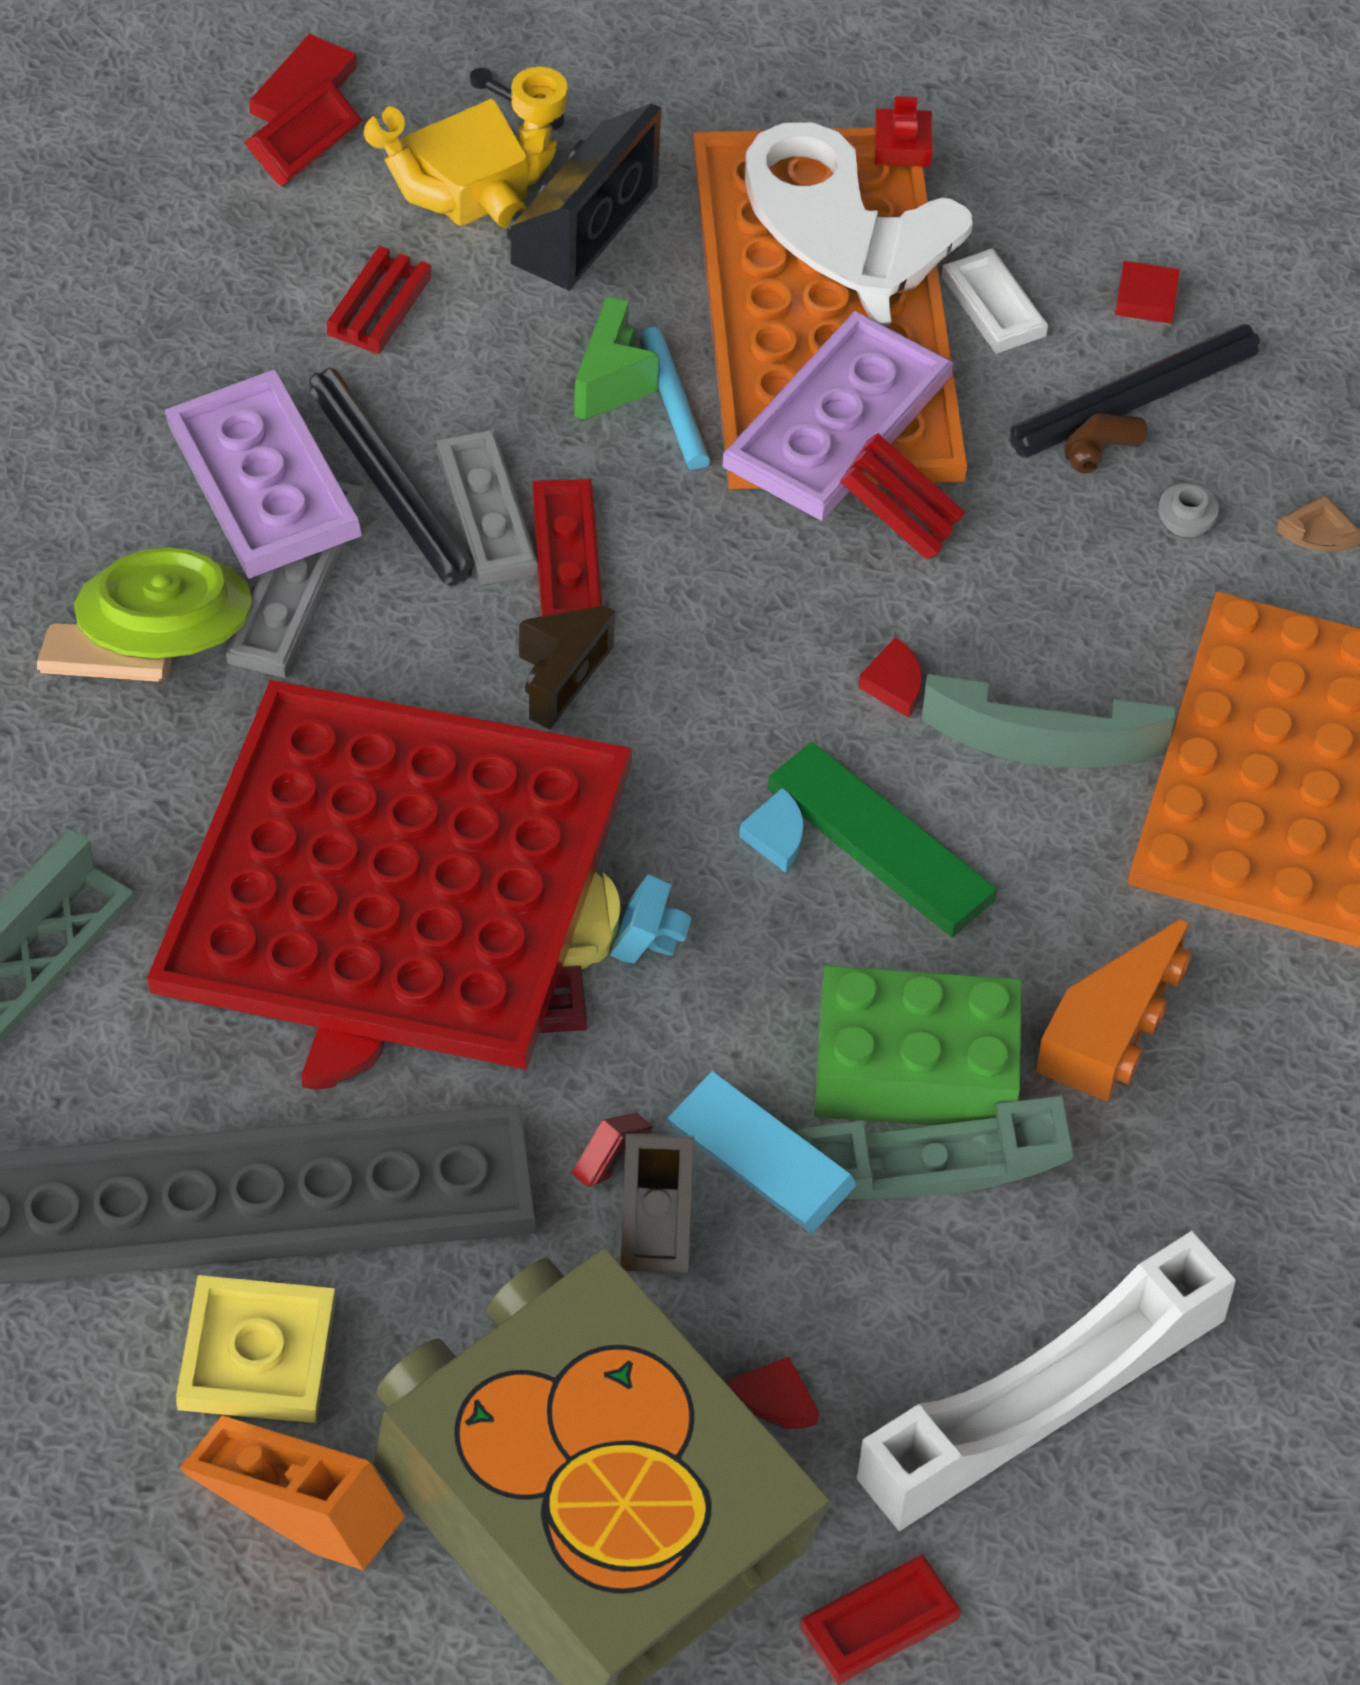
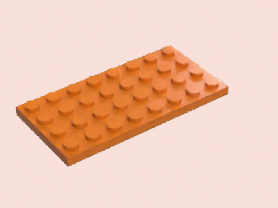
[692,127,967,490]

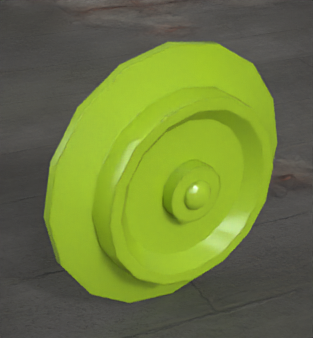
[74,547,253,659]

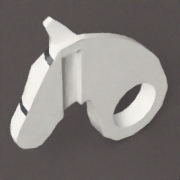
[745,122,972,327]

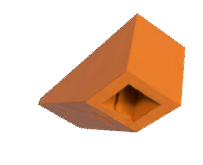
[1035,919,1192,1102]

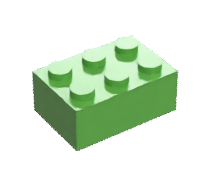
[814,965,1022,1125]

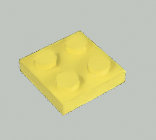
[176,1275,336,1424]

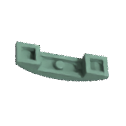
[921,674,1176,768]
[797,1095,1073,1200]

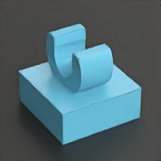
[610,874,692,964]

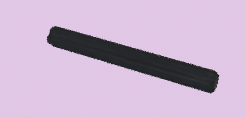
[1009,324,1260,458]
[310,368,472,586]

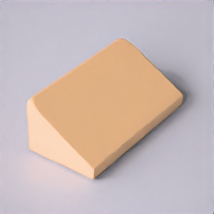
[37,623,171,682]

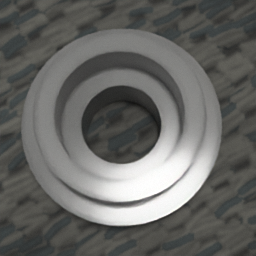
[1158,483,1219,537]

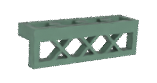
[0,828,135,1043]

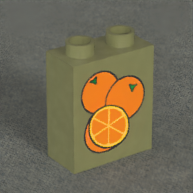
[374,1247,830,1685]

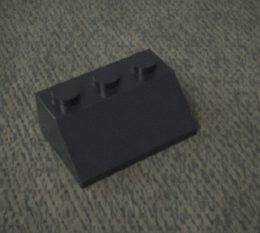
[507,103,661,291]

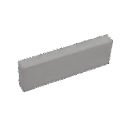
[436,430,538,585]

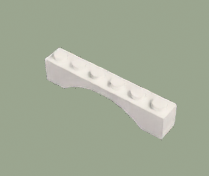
[857,1231,1236,1531]

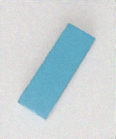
[667,1071,857,1234]

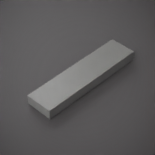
[226,481,364,678]

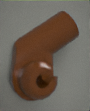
[1064,413,1147,473]

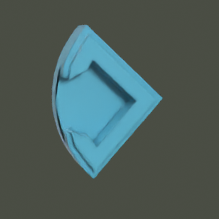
[739,788,803,873]

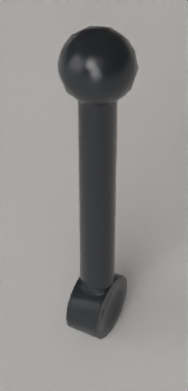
[470,68,565,130]

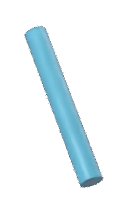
[640,327,710,470]

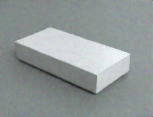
[941,248,1048,354]

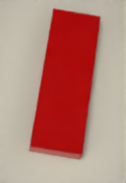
[532,479,602,617]

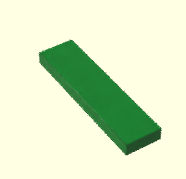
[768,742,997,938]

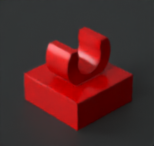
[874,96,933,167]

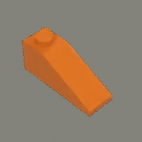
[180,1415,405,1571]

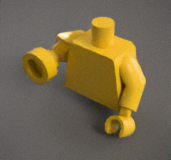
[364,66,568,229]

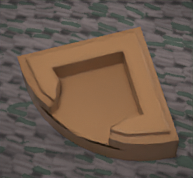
[1276,495,1360,552]

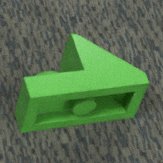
[574,296,659,420]

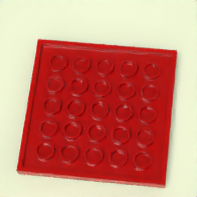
[147,680,632,1070]

